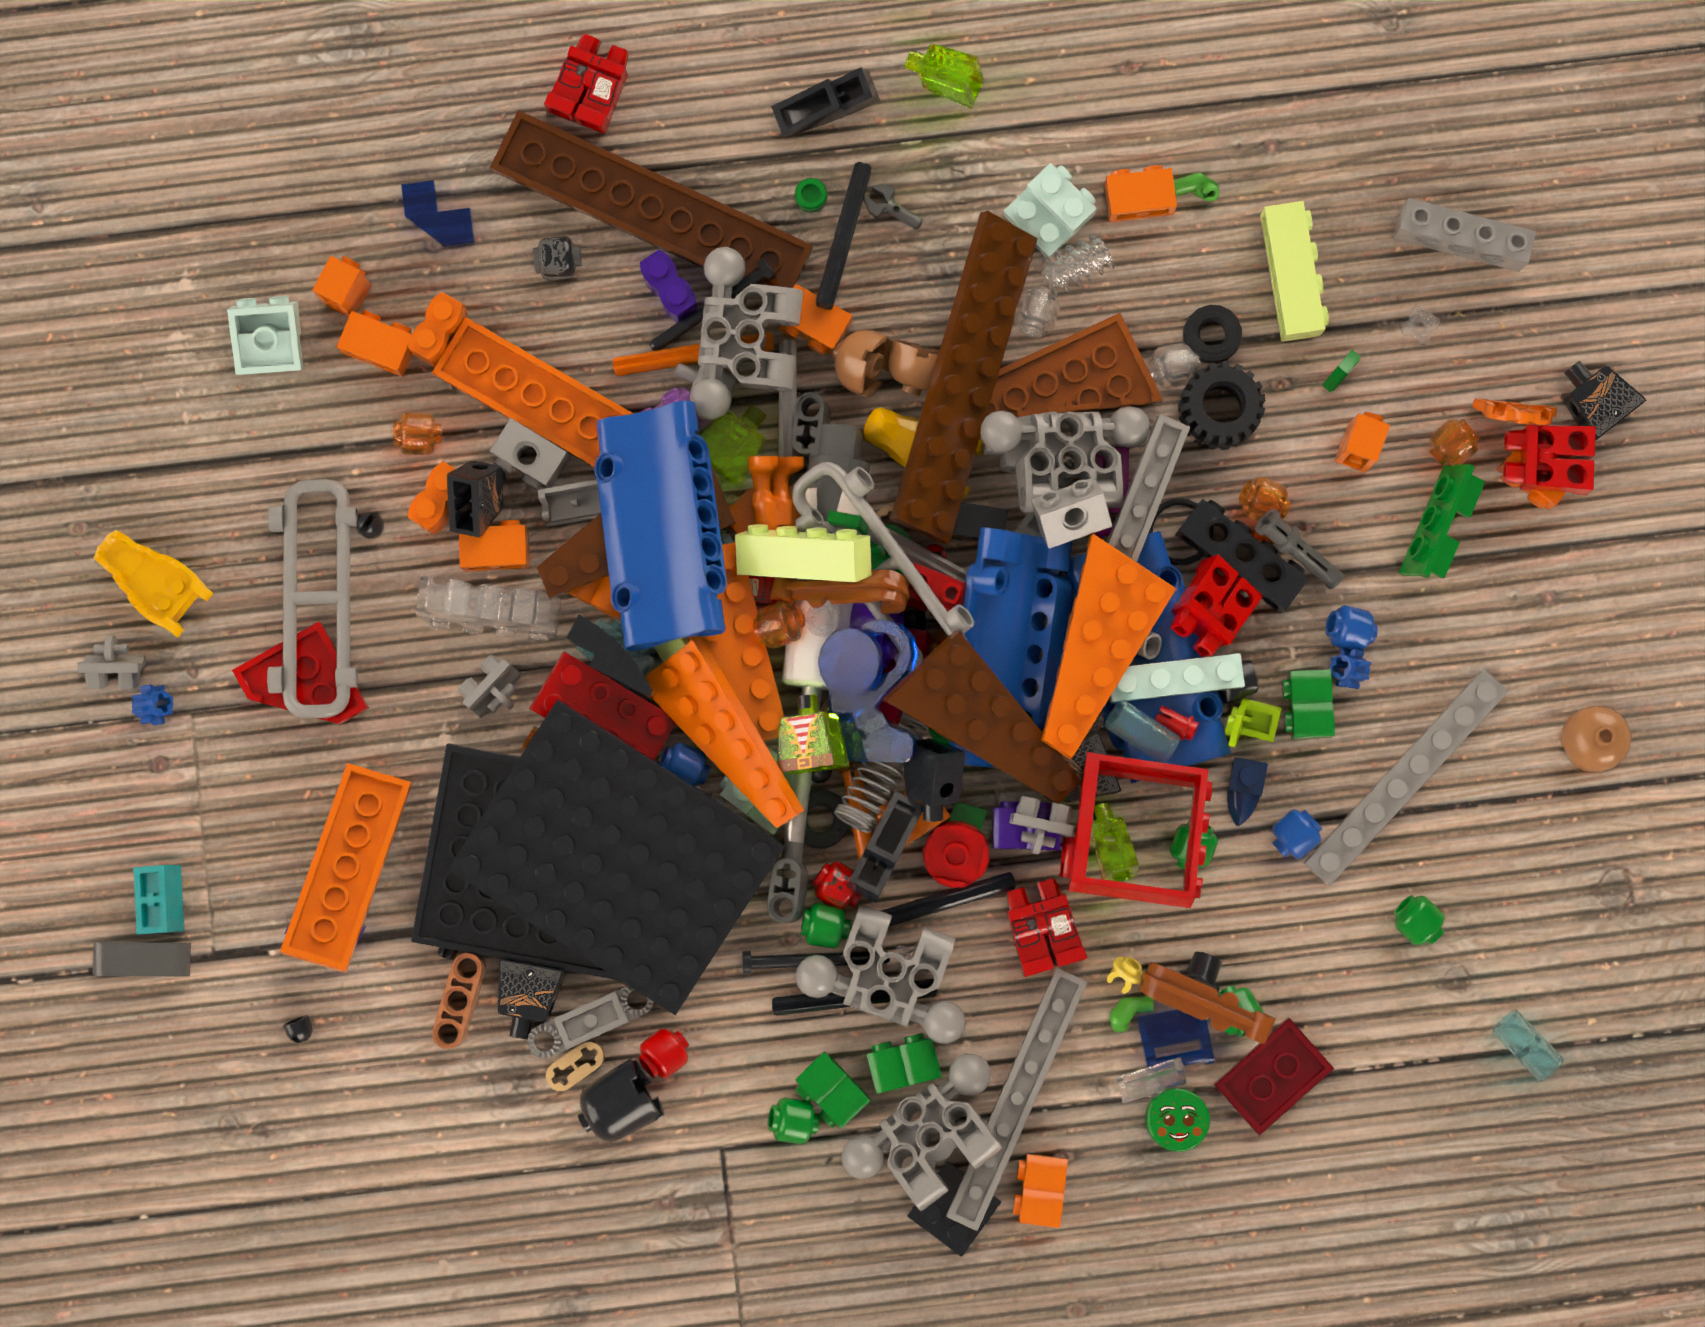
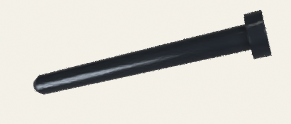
[649,258,777,351]
[742,950,890,975]

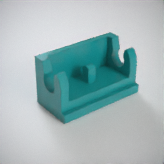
[133,865,184,935]

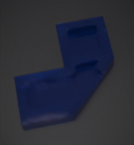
[401,180,475,246]

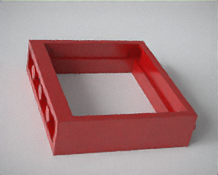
[1068,752,1213,908]

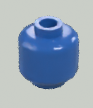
[1325,605,1378,651]
[659,742,710,786]
[1272,809,1322,859]

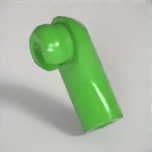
[1174,173,1220,202]
[1109,996,1154,1033]

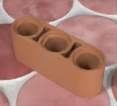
[432,953,486,1049]

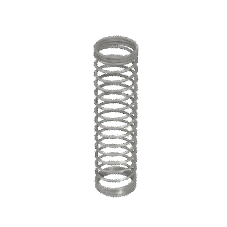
[834,714,928,833]

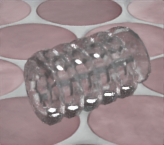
[1041,234,1114,298]

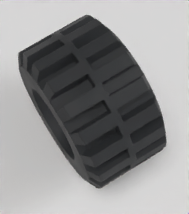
[1178,361,1266,450]

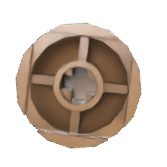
[833,329,893,398]
[887,339,939,396]
[1561,705,1632,772]

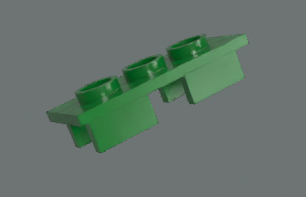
[1399,464,1485,578]

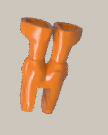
[747,456,804,530]

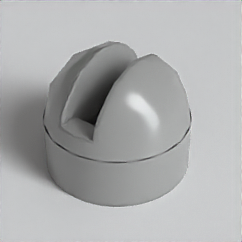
[1137,631,1162,659]

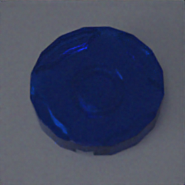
[818,628,884,696]

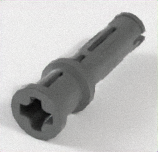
[1255,509,1344,589]

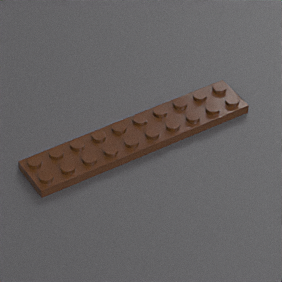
[490,110,813,288]
[890,211,1038,544]

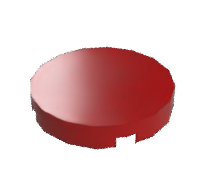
[923,821,989,888]

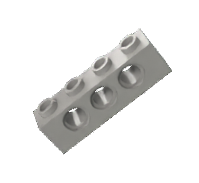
[1393,198,1536,272]

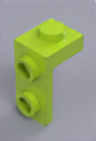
[1225,698,1282,747]

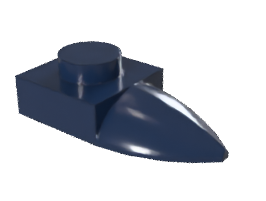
[1227,757,1268,826]

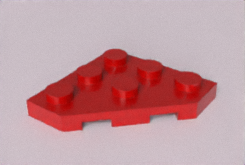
[232,621,369,725]

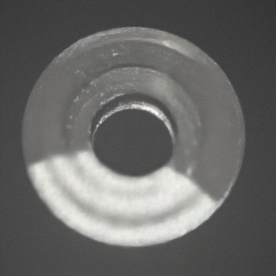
[805,603,839,637]

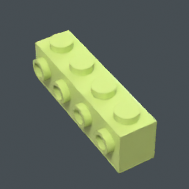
[1260,201,1329,342]
[735,524,872,582]

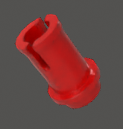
[1154,705,1199,741]
[1058,836,1075,878]

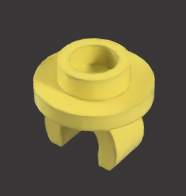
[1107,957,1143,994]

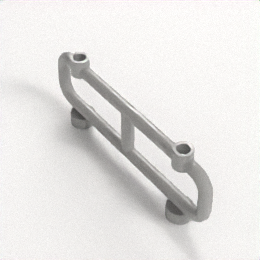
[792,462,974,672]
[267,479,358,718]

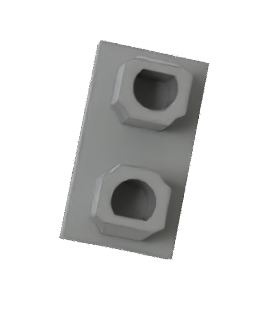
[77,635,146,689]
[458,655,522,718]
[1009,796,1074,855]

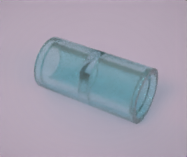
[1105,700,1180,763]
[1492,1009,1564,1082]

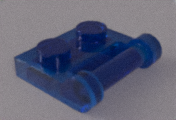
[1136,1009,1215,1077]

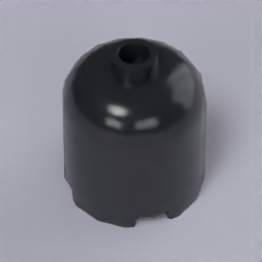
[578,1058,665,1142]

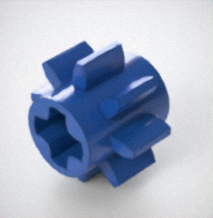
[1330,648,1371,689]
[132,684,173,725]

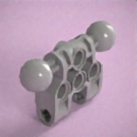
[690,247,803,420]
[980,406,1151,512]
[795,904,966,1044]
[841,1053,1003,1211]

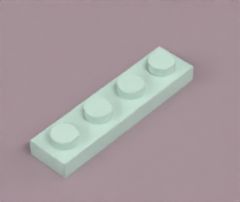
[1110,653,1245,703]

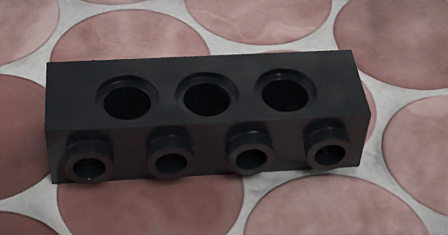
[1175,499,1309,614]

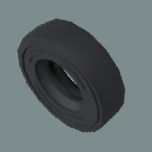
[1183,305,1242,364]
[804,789,849,849]

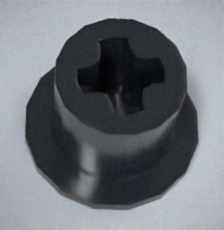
[1179,951,1222,992]

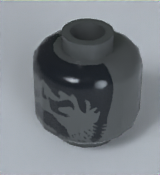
[533,236,582,281]

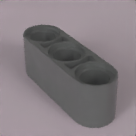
[92,942,191,977]

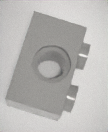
[490,418,570,490]
[1031,478,1112,548]

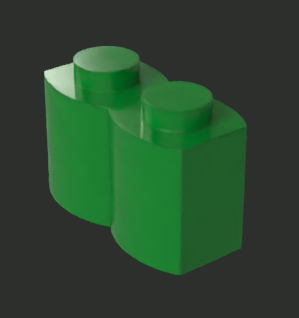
[1282,669,1335,740]
[866,1033,942,1094]
[795,1051,872,1129]

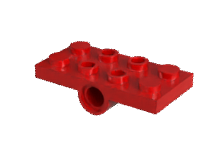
[529,651,676,760]

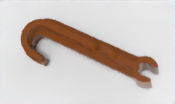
[770,570,910,615]
[1139,962,1276,1044]

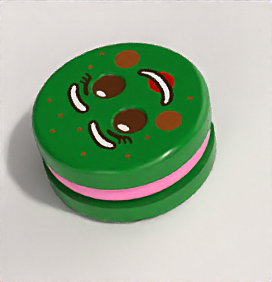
[1145,1087,1210,1152]

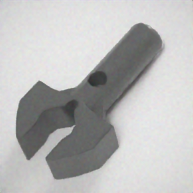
[865,184,923,230]

